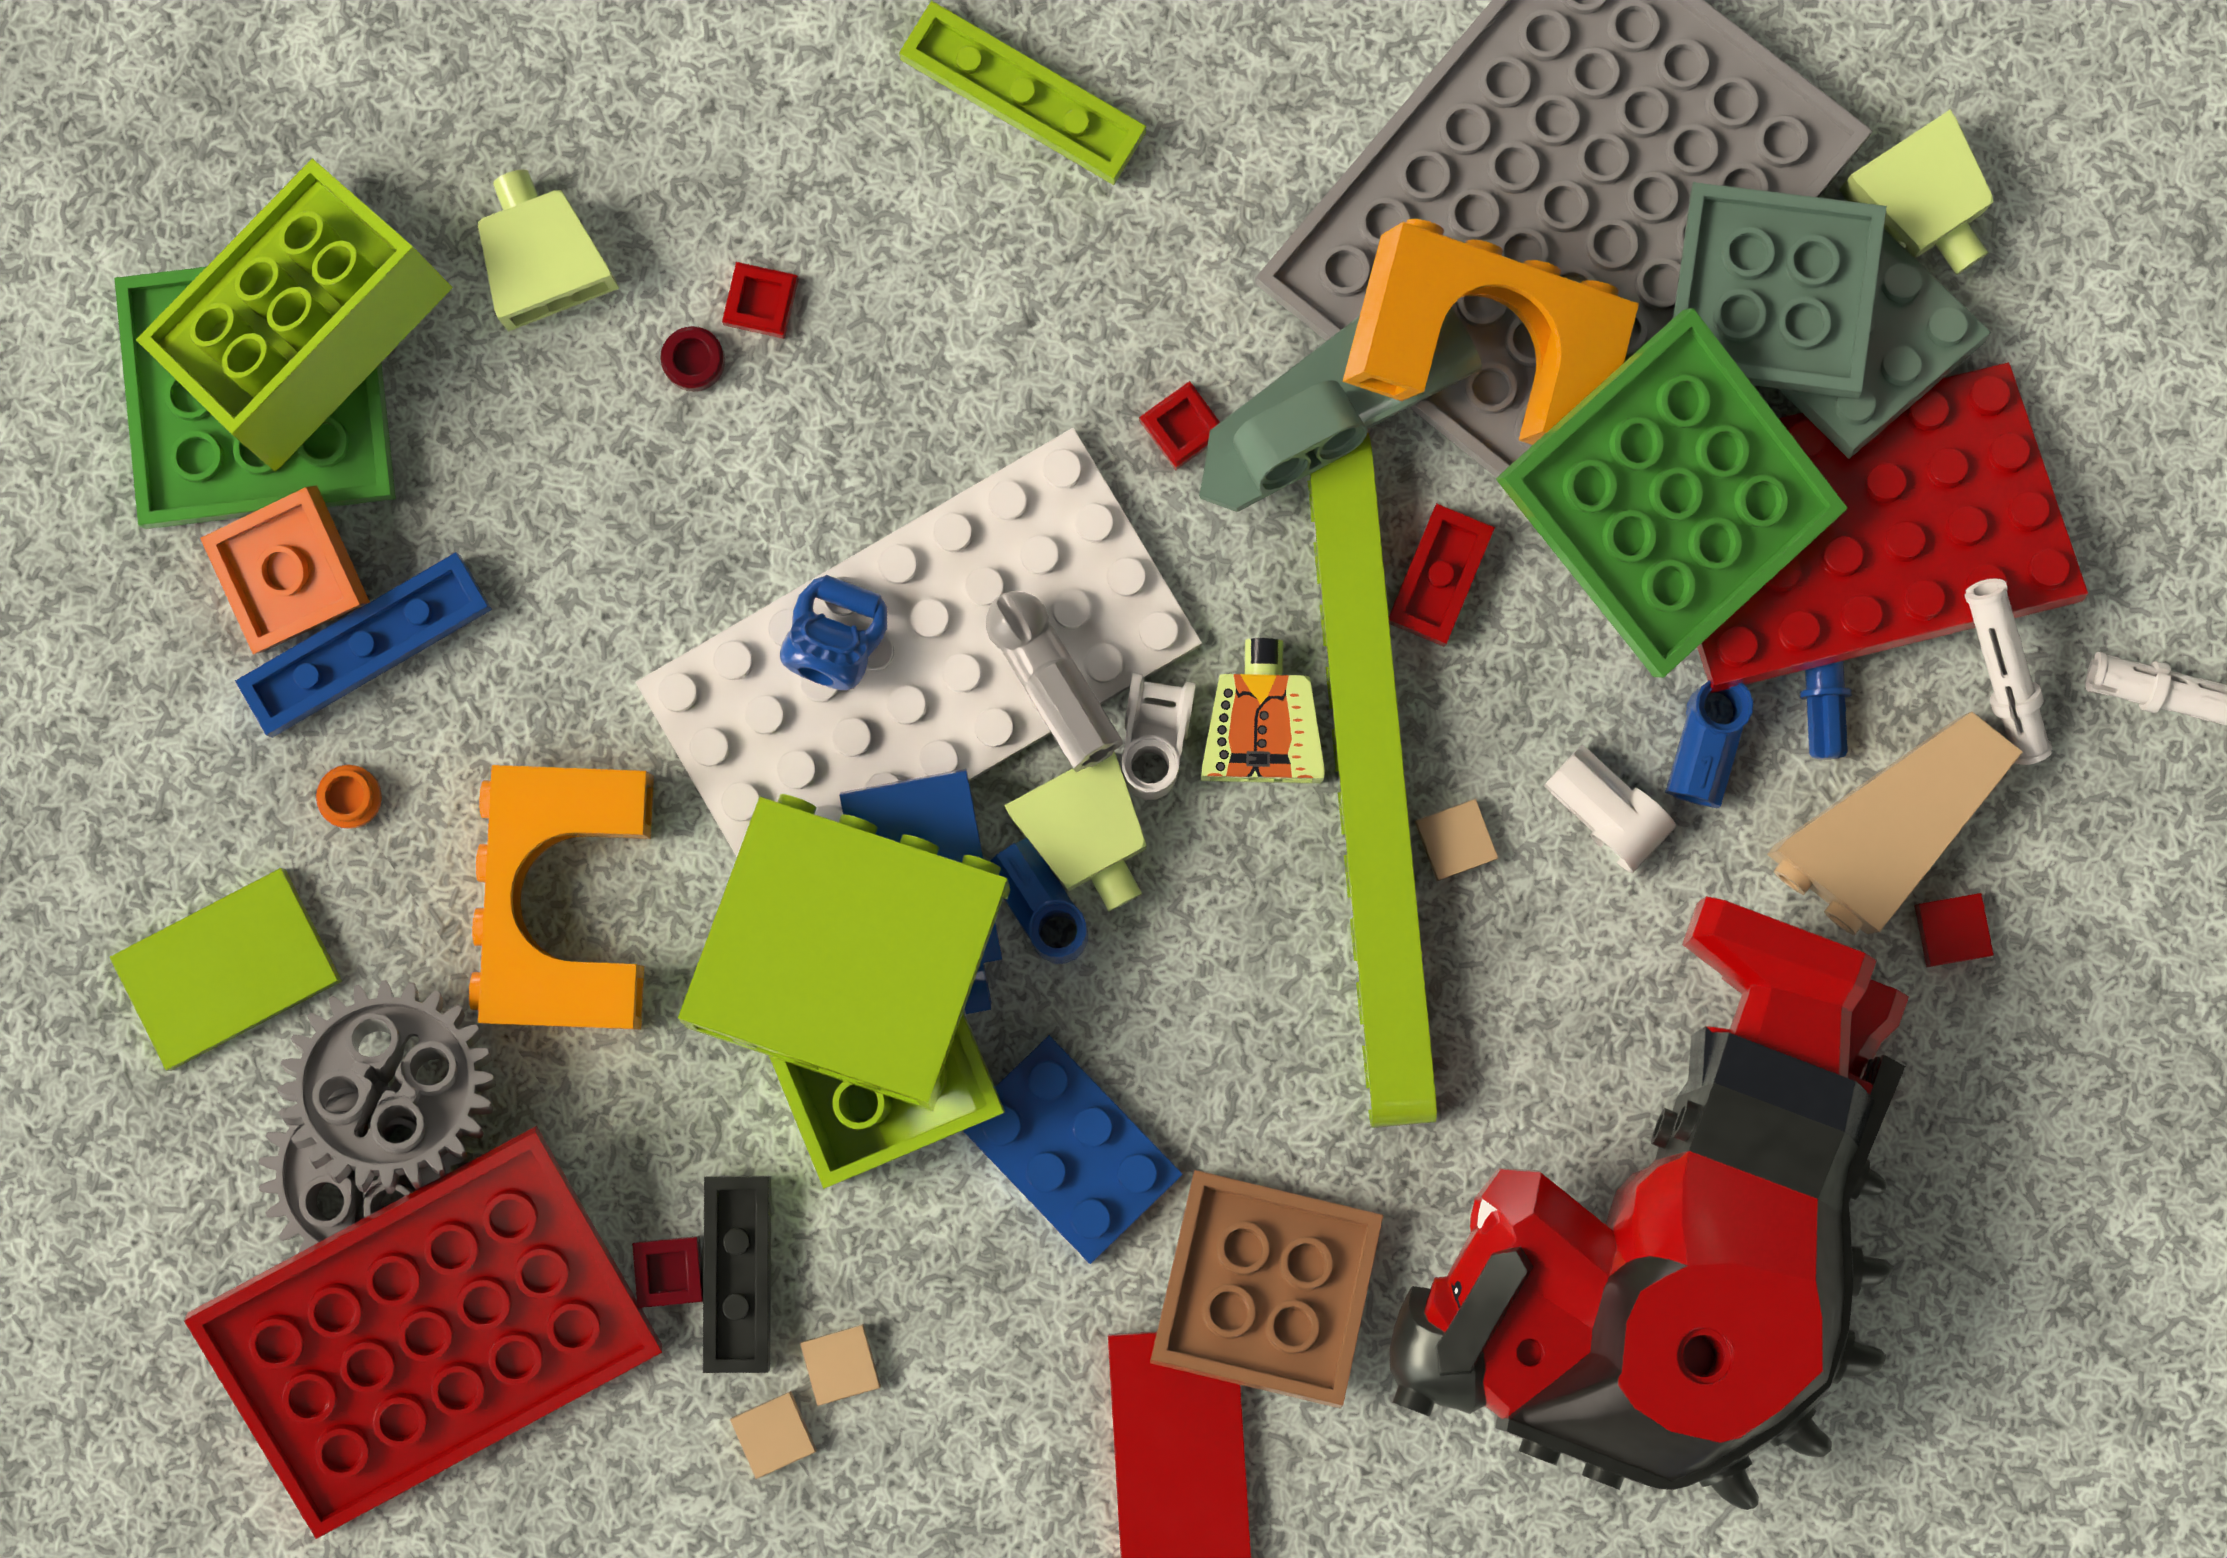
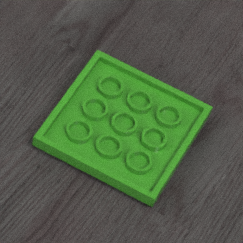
[114,267,396,529]
[1496,308,1848,678]

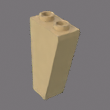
[1767,712,2022,935]

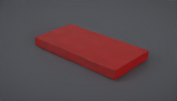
[1108,1331,1251,1558]

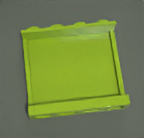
[678,794,1010,1111]

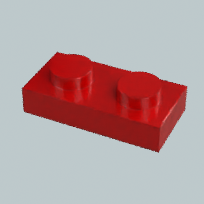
[1388,503,1495,647]

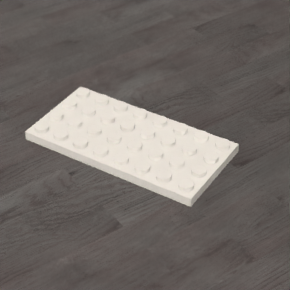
[635,428,1202,857]

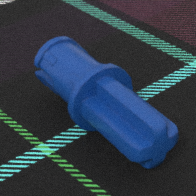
[1800,661,1852,760]

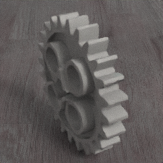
[278,980,496,1194]
[259,1079,473,1253]

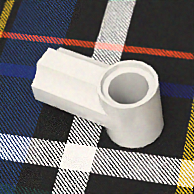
[1543,744,1676,873]

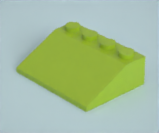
[136,158,453,472]
[769,1011,1005,1189]

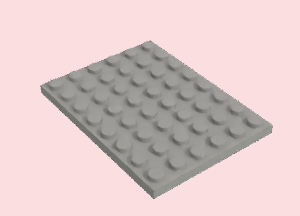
[1255,0,1872,478]

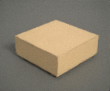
[1414,799,1498,881]
[800,1324,881,1406]
[730,1391,817,1479]

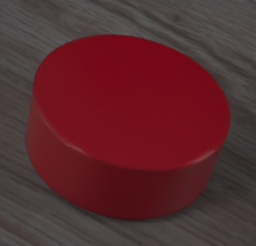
[661,326,725,392]

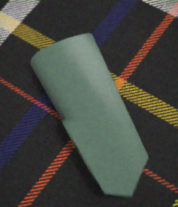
[1199,307,1482,512]

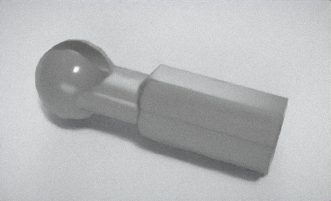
[986,591,1124,772]

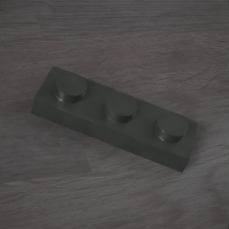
[703,1176,771,1373]

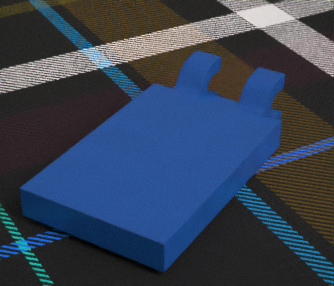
[839,769,1002,1014]

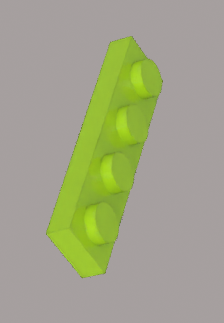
[899,0,1146,185]

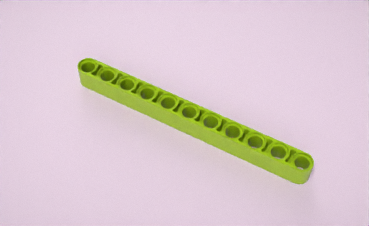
[1307,433,1437,1128]

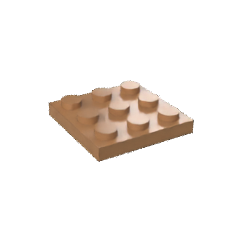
[1150,1170,1383,1409]

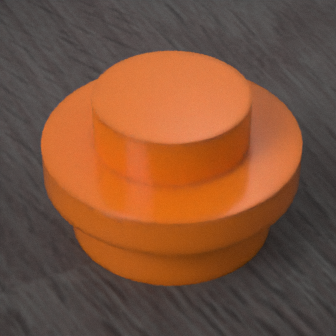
[316,765,382,829]

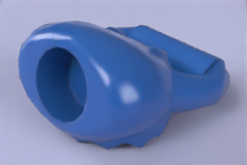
[780,575,887,690]

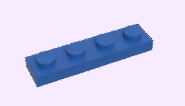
[235,552,492,738]

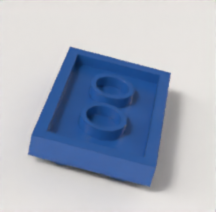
[963,1035,1183,1264]

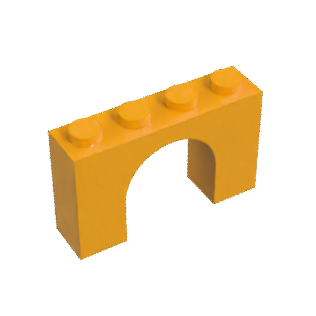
[1342,219,1639,445]
[469,765,654,1030]

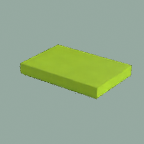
[109,868,342,1071]

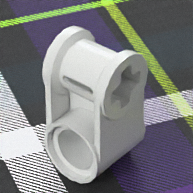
[1121,673,1196,800]

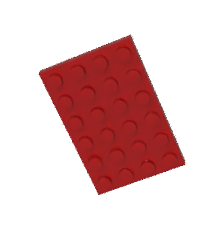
[1697,362,2088,693]
[184,1126,662,1539]

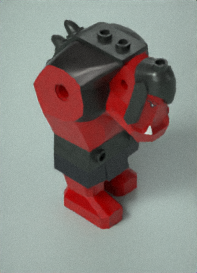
[1390,896,1909,1510]

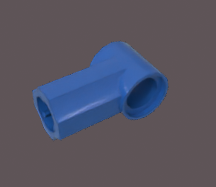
[1665,680,1753,809]
[990,838,1088,964]

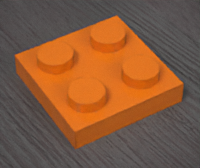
[200,485,370,654]

